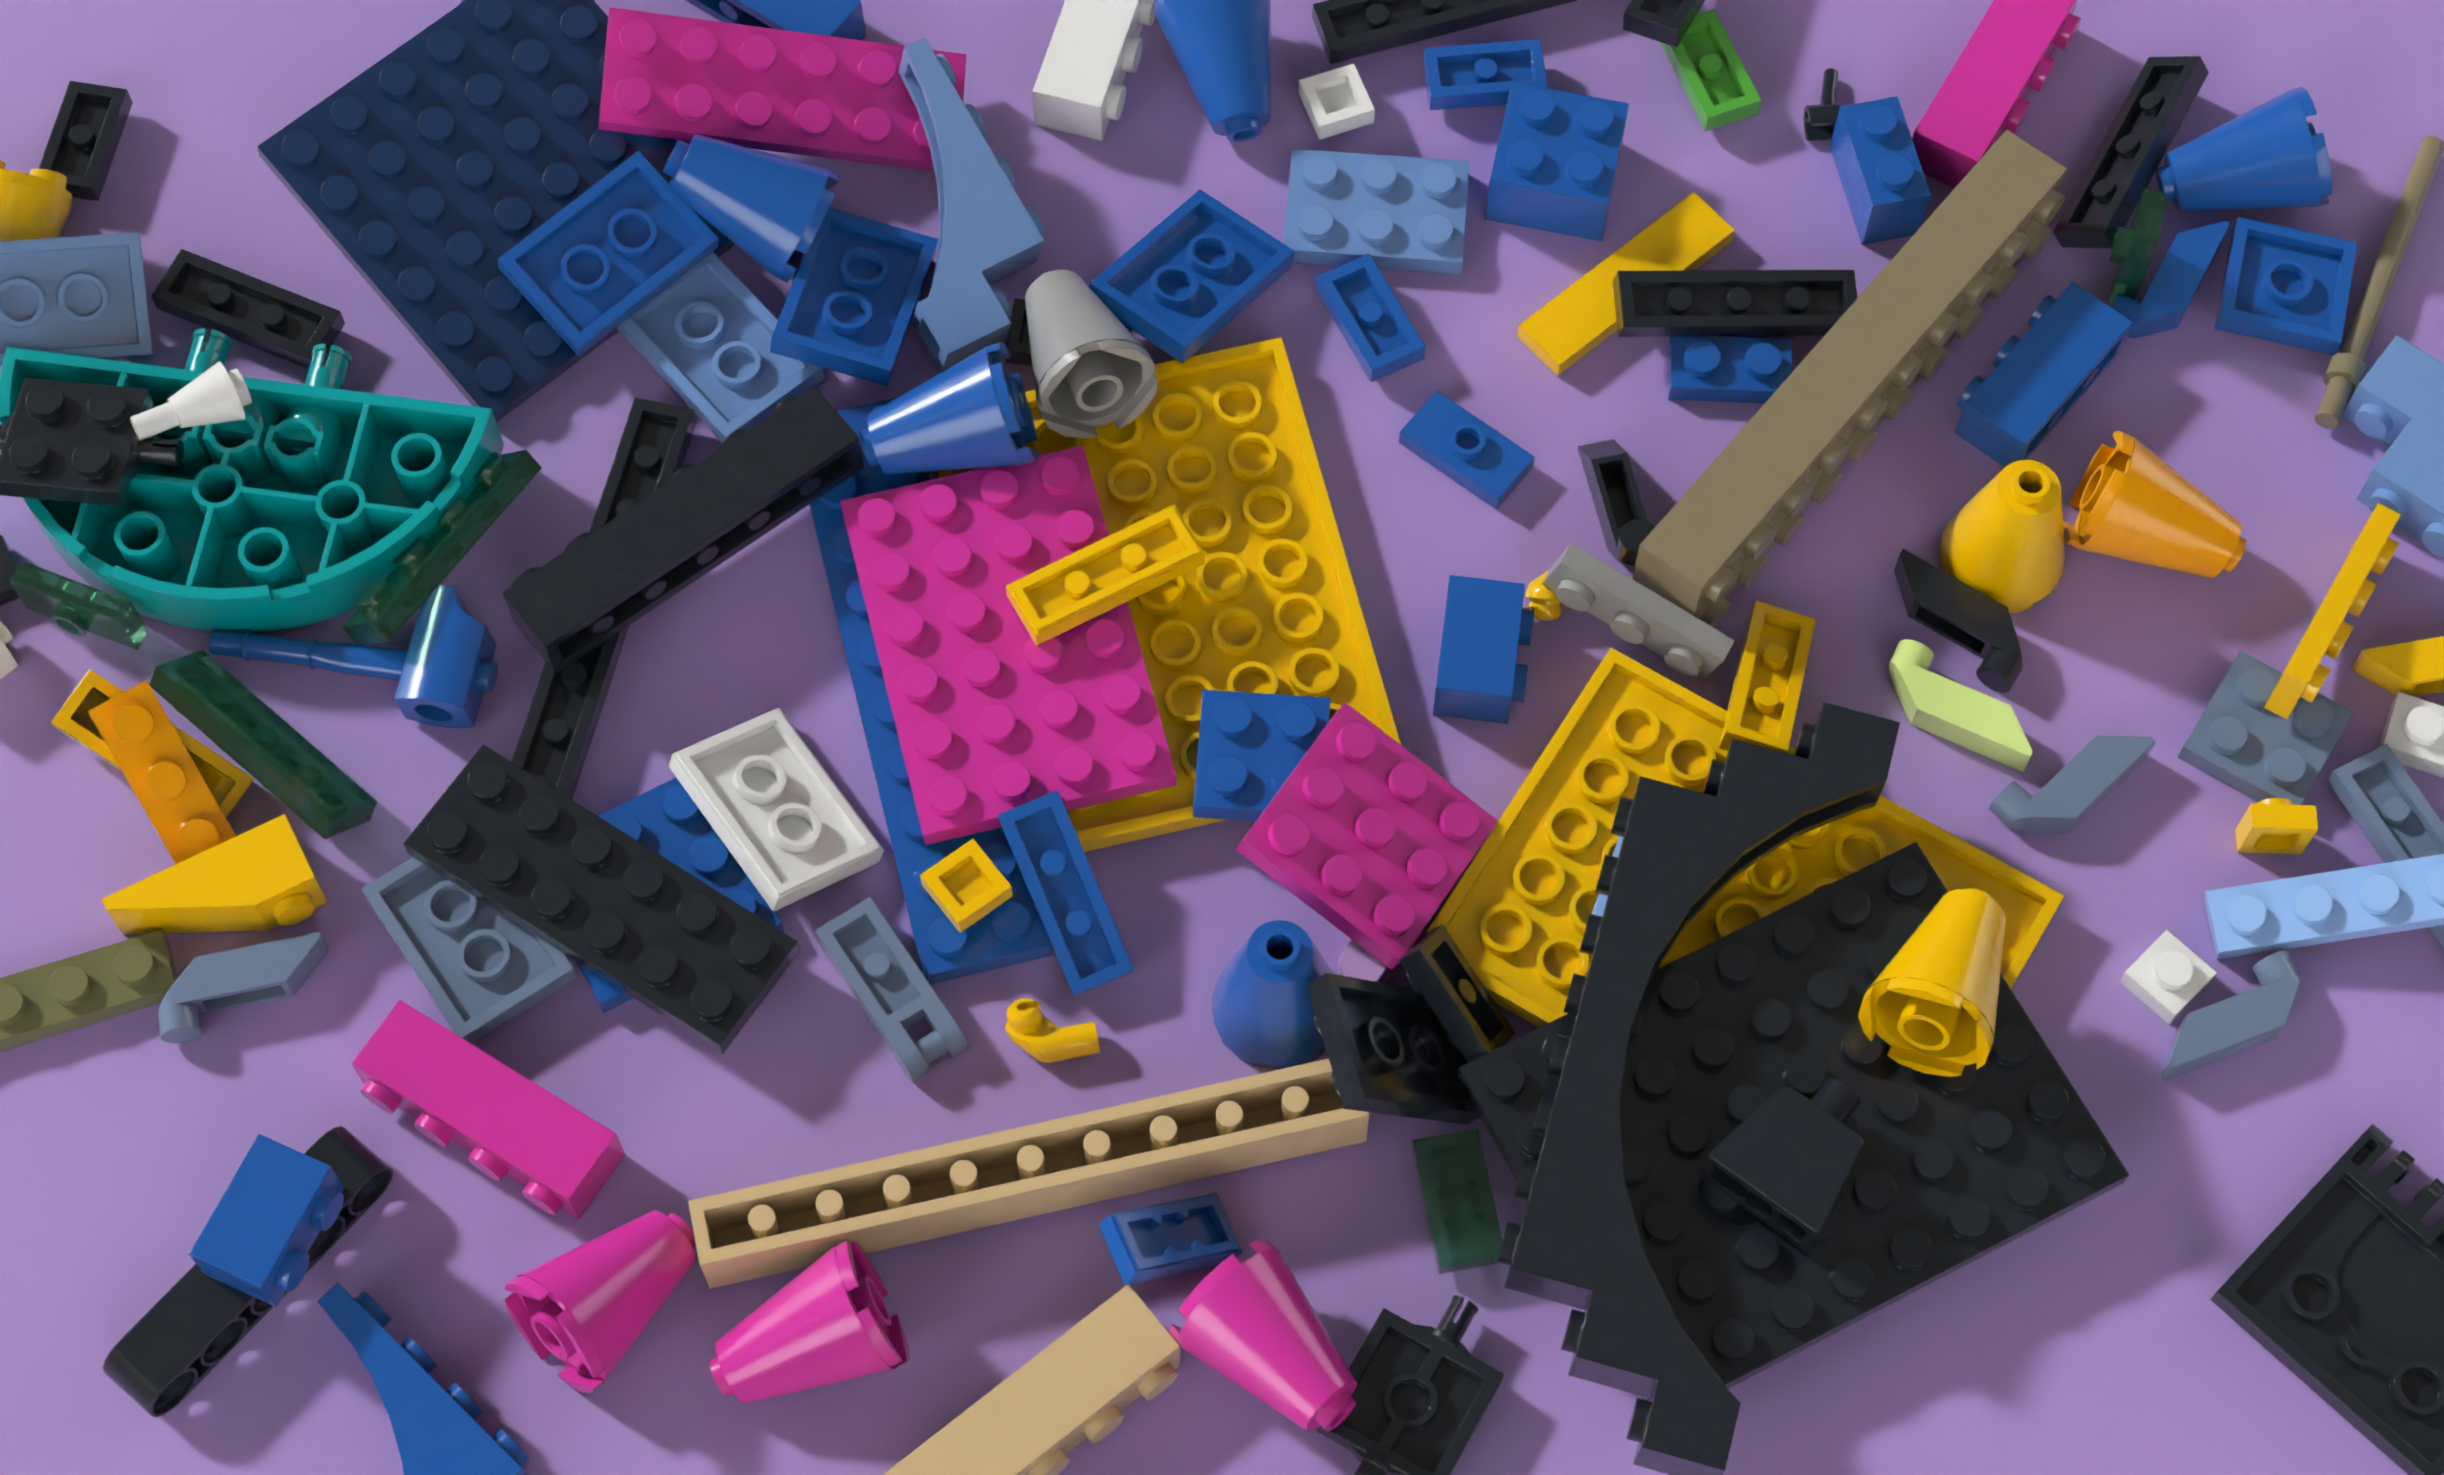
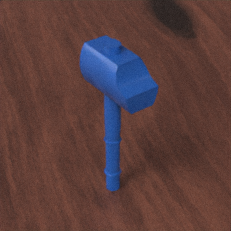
[209,585,498,728]

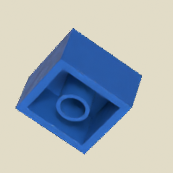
[1485,82,1629,241]

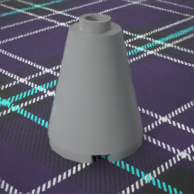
[1025,270,1158,439]

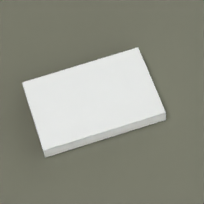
[668,708,884,912]

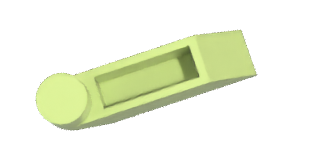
[1889,639,2033,772]

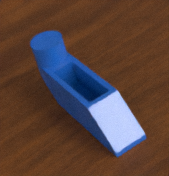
[2111,221,2231,338]

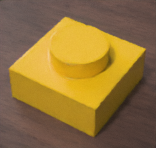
[2235,798,2318,855]
[920,839,1013,933]

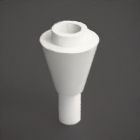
[130,361,252,441]

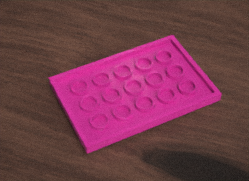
[840,445,1176,845]

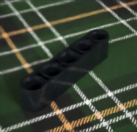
[103,1126,393,1417]

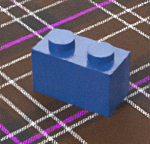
[1830,96,1931,245]
[1433,575,1534,724]
[188,1134,345,1307]

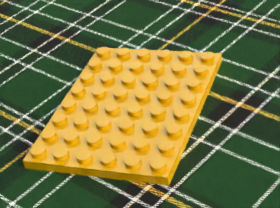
[937,337,1401,852]
[1425,648,2064,1028]

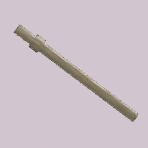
[2315,136,2444,429]

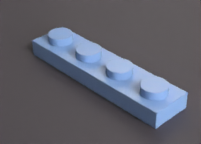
[2204,854,2444,960]

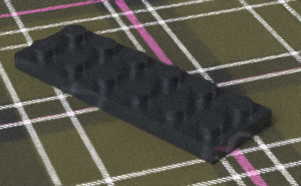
[403,744,800,1054]

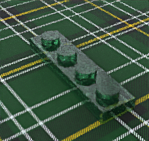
[342,450,542,645]
[150,649,377,840]

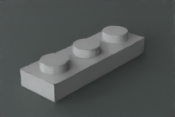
[1542,543,1735,681]

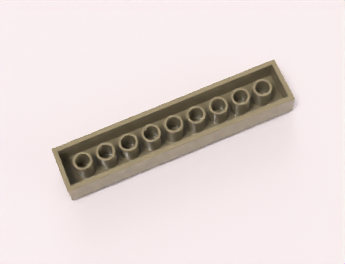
[1632,130,2067,628]

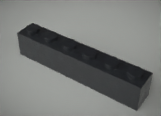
[502,386,864,675]

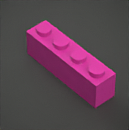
[1912,0,2081,188]
[351,1000,625,1220]

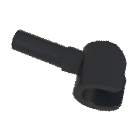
[1803,68,1840,141]

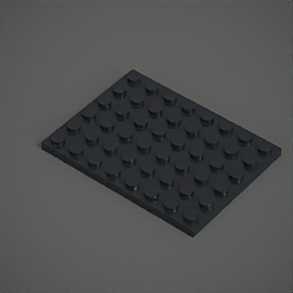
[1457,842,2130,1401]

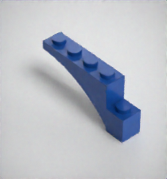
[317,1282,530,1475]

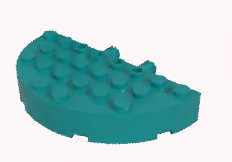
[0,328,504,633]

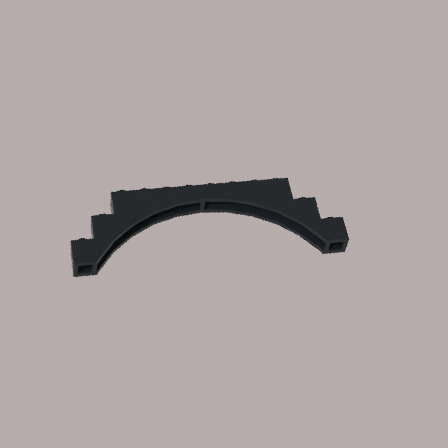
[1497,702,1900,1475]

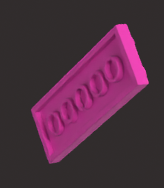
[598,7,966,172]

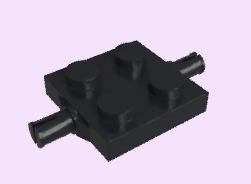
[0,378,184,507]
[1317,1295,1504,1475]

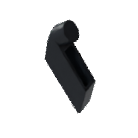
[1578,439,1654,565]
[1894,549,2023,693]

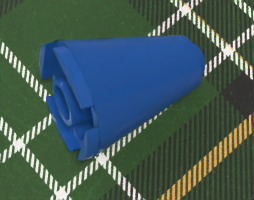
[1154,0,1271,142]
[2156,87,2332,211]
[663,134,841,283]
[860,342,1039,474]
[1212,920,1333,1070]

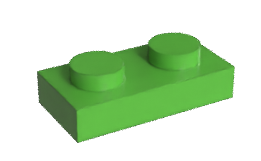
[1660,9,1762,131]

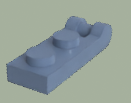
[815,897,969,1082]

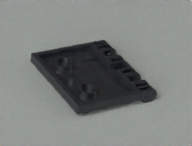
[2210,1124,2444,1475]

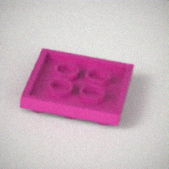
[1235,702,1498,970]

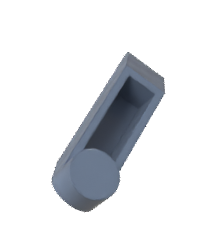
[1989,736,2156,833]
[158,932,328,1043]
[2161,950,2301,1081]

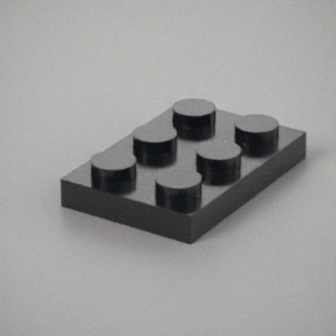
[1306,973,1480,1125]

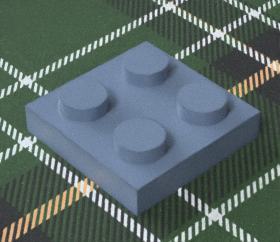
[2178,650,2354,805]

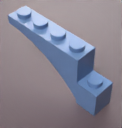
[898,38,1045,373]
[2342,335,2444,557]

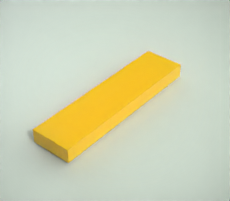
[1517,192,1735,376]

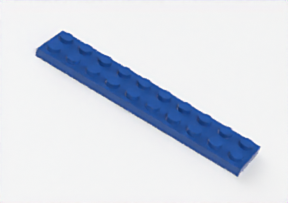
[809,397,1052,985]

